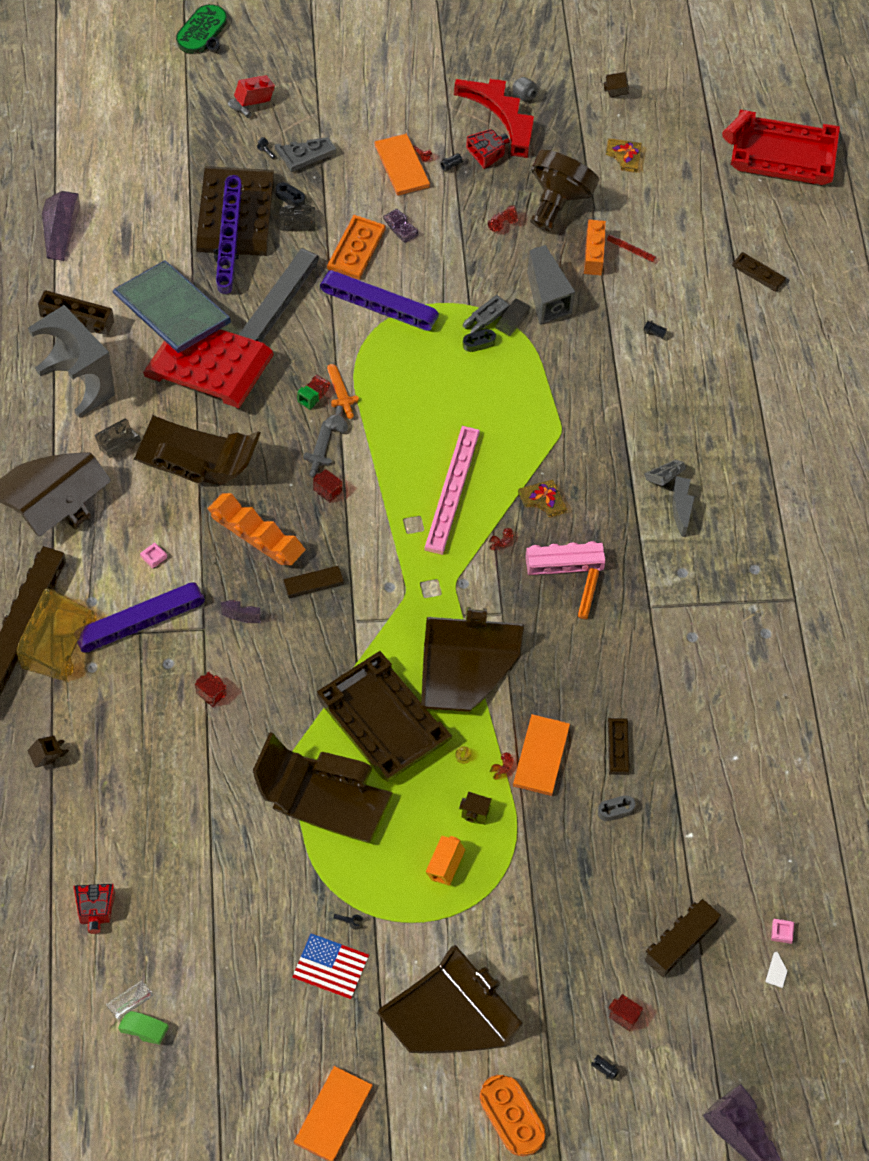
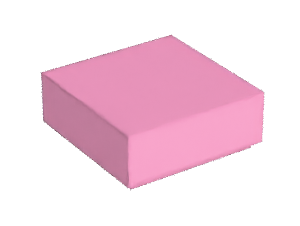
[140,543,167,569]
[771,919,794,944]

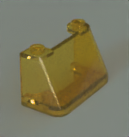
[17,588,97,681]

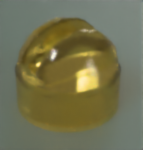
[455,746,472,764]

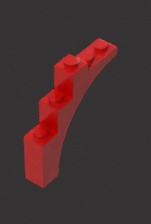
[454,79,534,158]

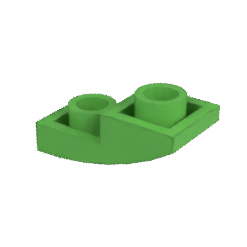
[118,1010,169,1045]

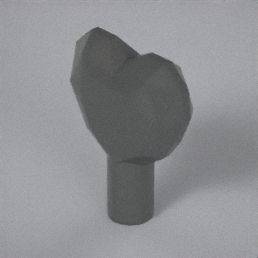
[228,99,252,118]
[325,406,348,433]

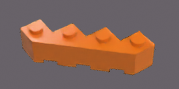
[207,493,306,565]

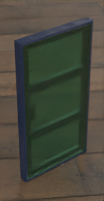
[113,260,231,353]

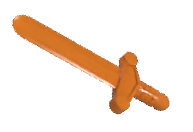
[327,364,359,419]

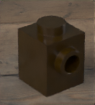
[603,72,629,97]
[459,791,492,824]

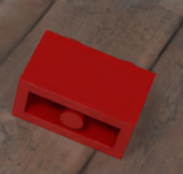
[234,75,275,107]

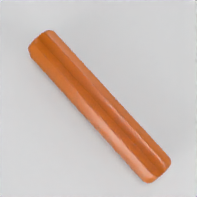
[578,568,599,619]

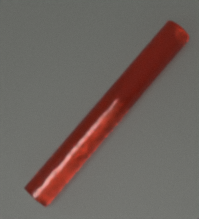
[607,234,656,262]

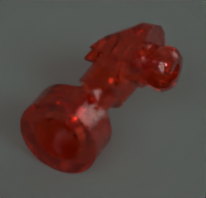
[487,205,518,232]

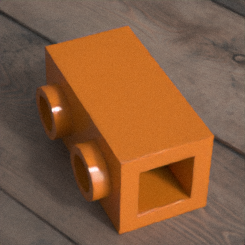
[426,836,466,886]

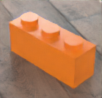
[584,219,606,275]

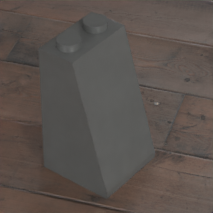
[527,245,575,325]

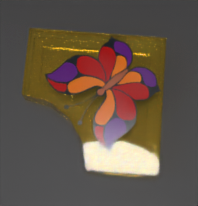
[606,138,642,173]
[518,479,567,517]

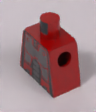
[466,129,509,169]
[74,884,115,934]

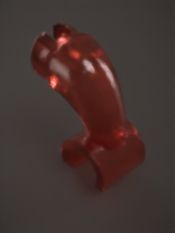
[489,528,514,550]
[490,752,514,780]

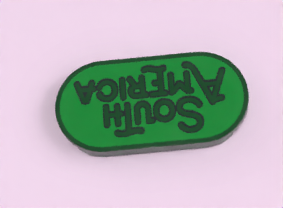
[176,4,227,54]

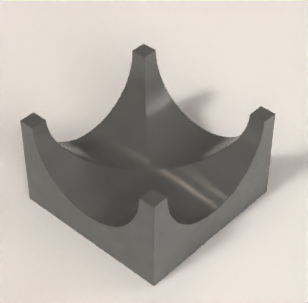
[28,305,115,418]

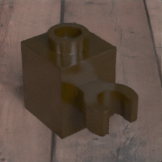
[27,735,69,768]

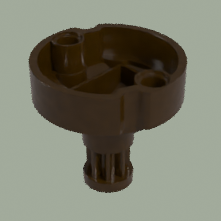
[530,150,599,231]

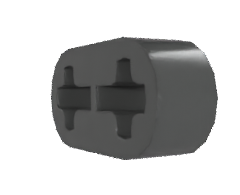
[597,795,635,821]

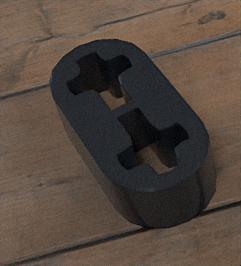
[276,182,305,208]
[462,329,496,352]

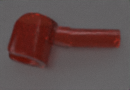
[413,145,432,162]

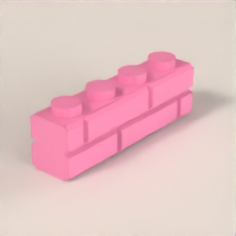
[526,541,605,575]

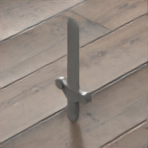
[303,421,332,478]

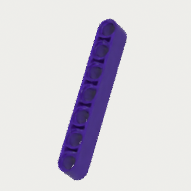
[216,175,242,294]
[320,270,439,331]
[73,582,205,653]

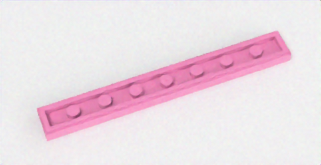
[425,426,480,555]

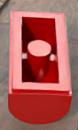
[722,110,753,145]

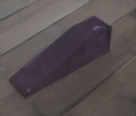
[42,191,80,261]
[702,1084,781,1161]

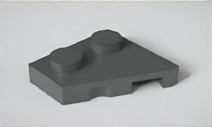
[644,459,686,486]

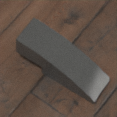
[672,476,695,537]

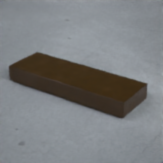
[732,252,786,292]
[283,566,344,598]
[607,718,629,775]

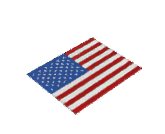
[292,933,369,999]

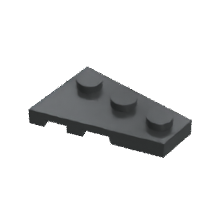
[275,137,336,172]

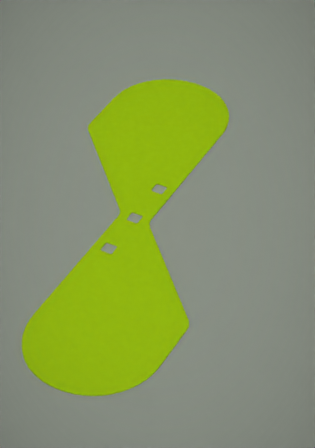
[293,303,562,923]

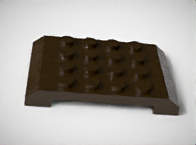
[196,166,275,256]
[316,651,452,782]

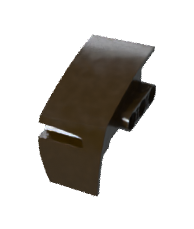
[134,415,261,485]
[253,732,393,844]

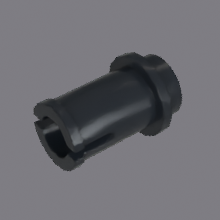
[440,153,463,171]
[643,320,667,339]
[591,1054,620,1080]

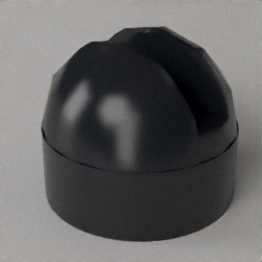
[206,37,220,52]

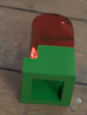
[297,374,330,410]

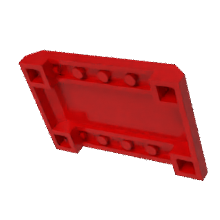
[730,110,840,185]
[143,319,274,408]

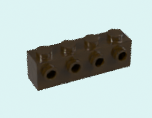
[38,290,114,335]
[645,898,721,978]

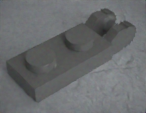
[463,295,510,333]

